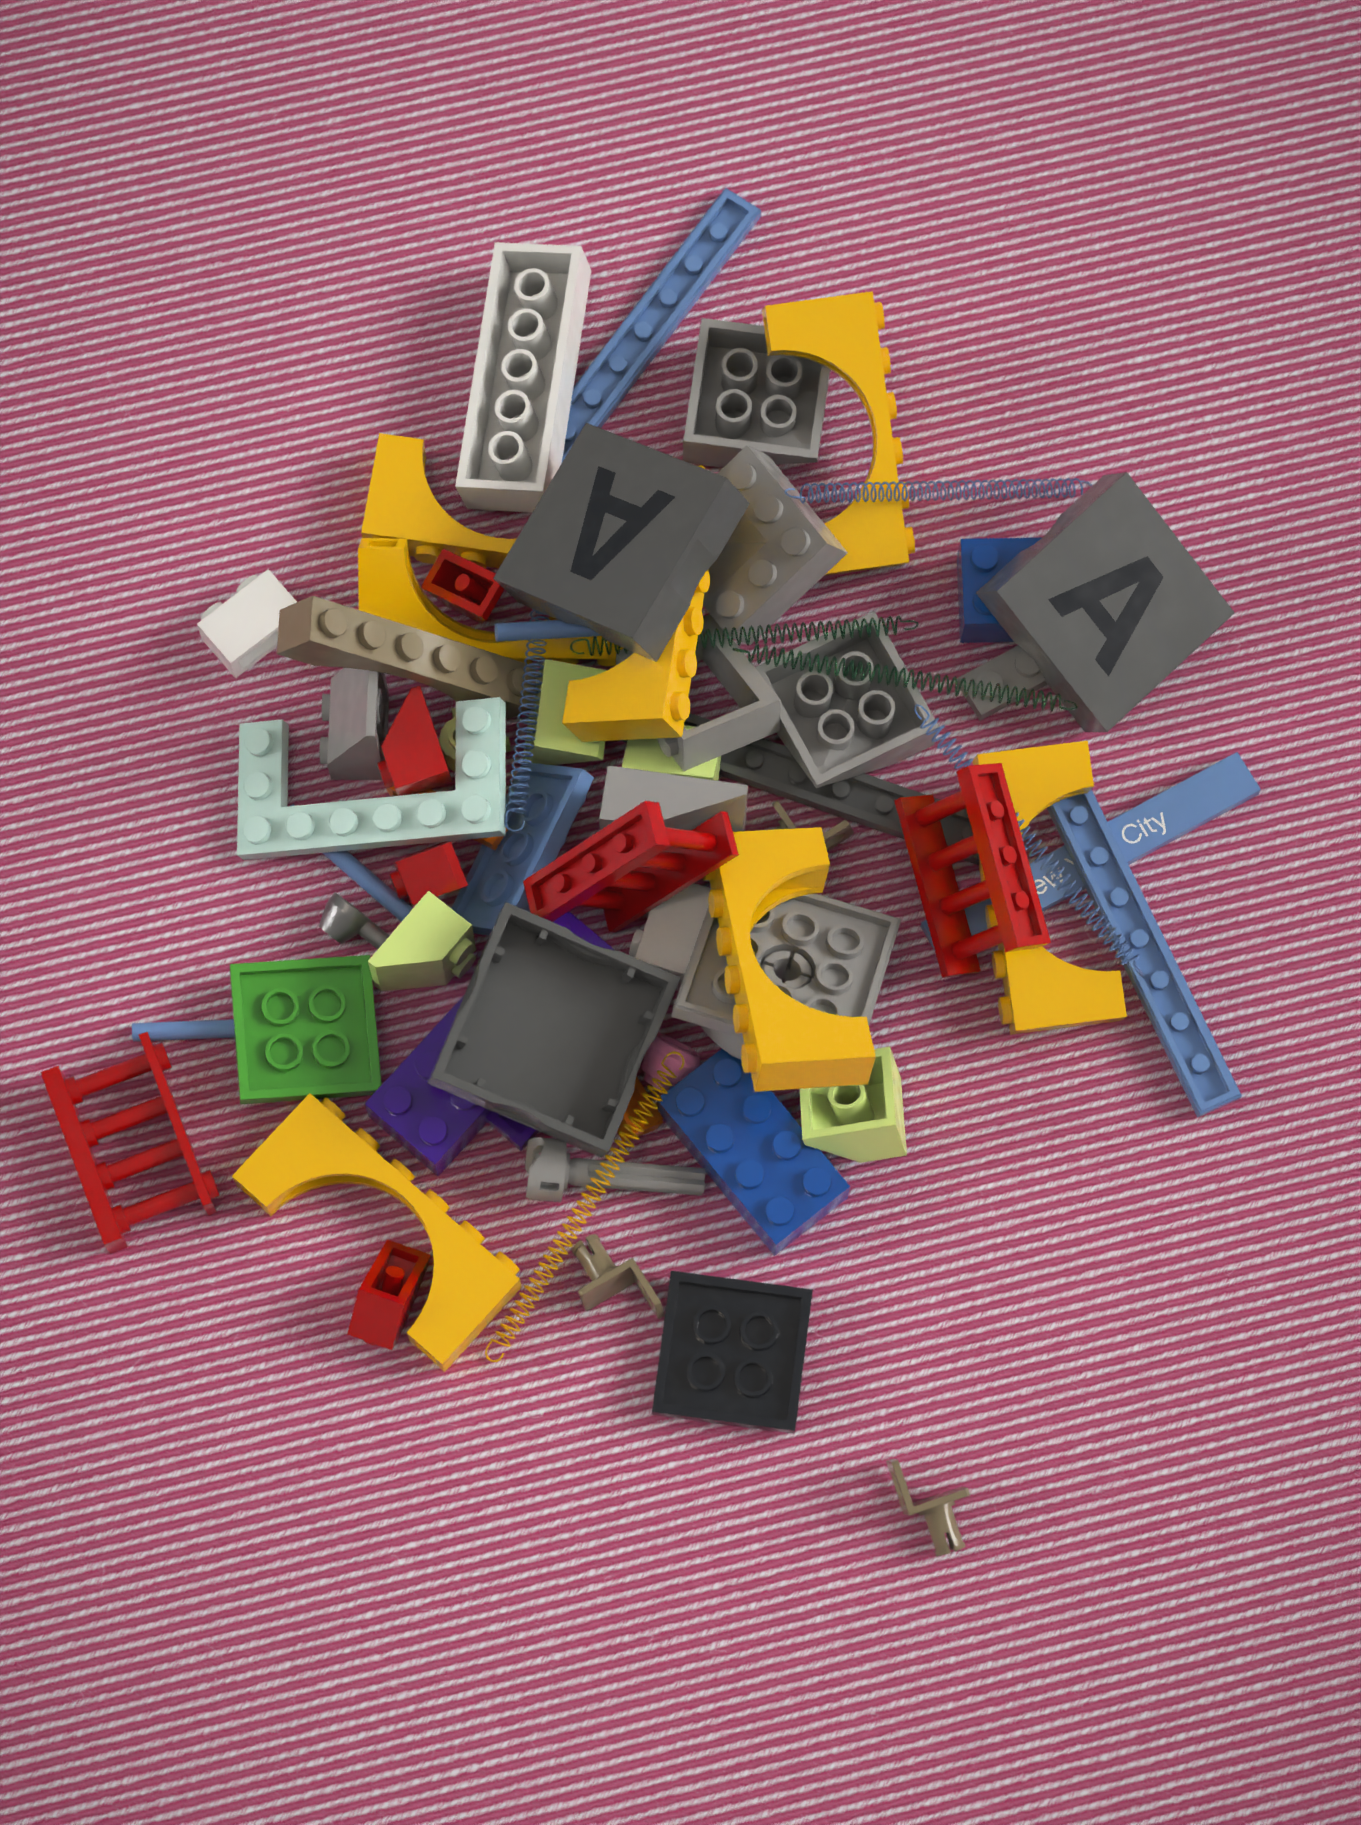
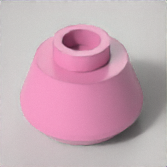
[640,1032,701,1091]

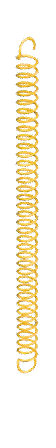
[485,1051,685,1362]

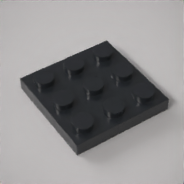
[652,1271,813,1434]

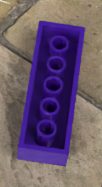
[365,911,615,1176]

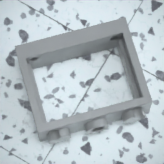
[616,614,781,771]

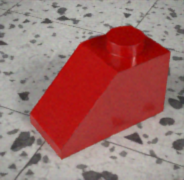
[420,548,504,623]
[377,685,453,796]
[389,841,468,905]
[347,1239,431,1350]

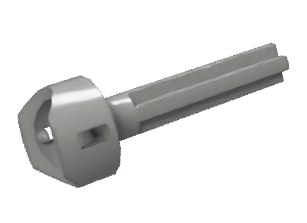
[525,1137,705,1202]

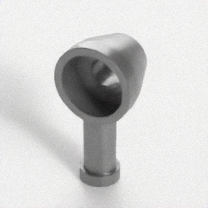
[319,892,390,949]

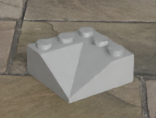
[683,318,831,467]
[703,445,848,645]
[755,611,939,788]
[599,765,748,882]

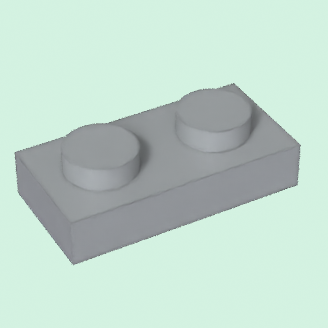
[957,645,1047,721]

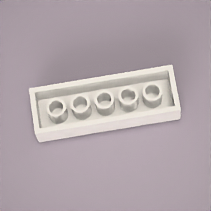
[455,242,591,512]

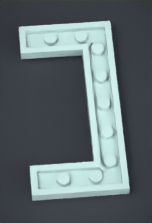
[237,697,506,860]

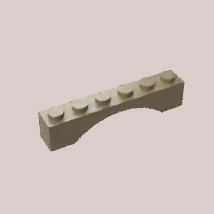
[277,596,536,720]

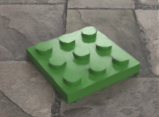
[229,955,382,1105]

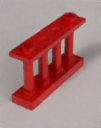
[894,763,1051,978]
[523,801,739,933]
[40,1032,220,1254]

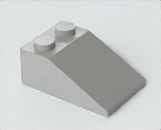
[320,668,389,780]

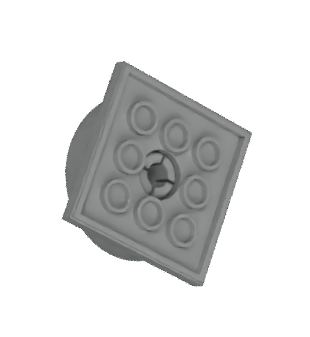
[671,893,901,1060]

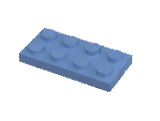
[451,762,594,936]

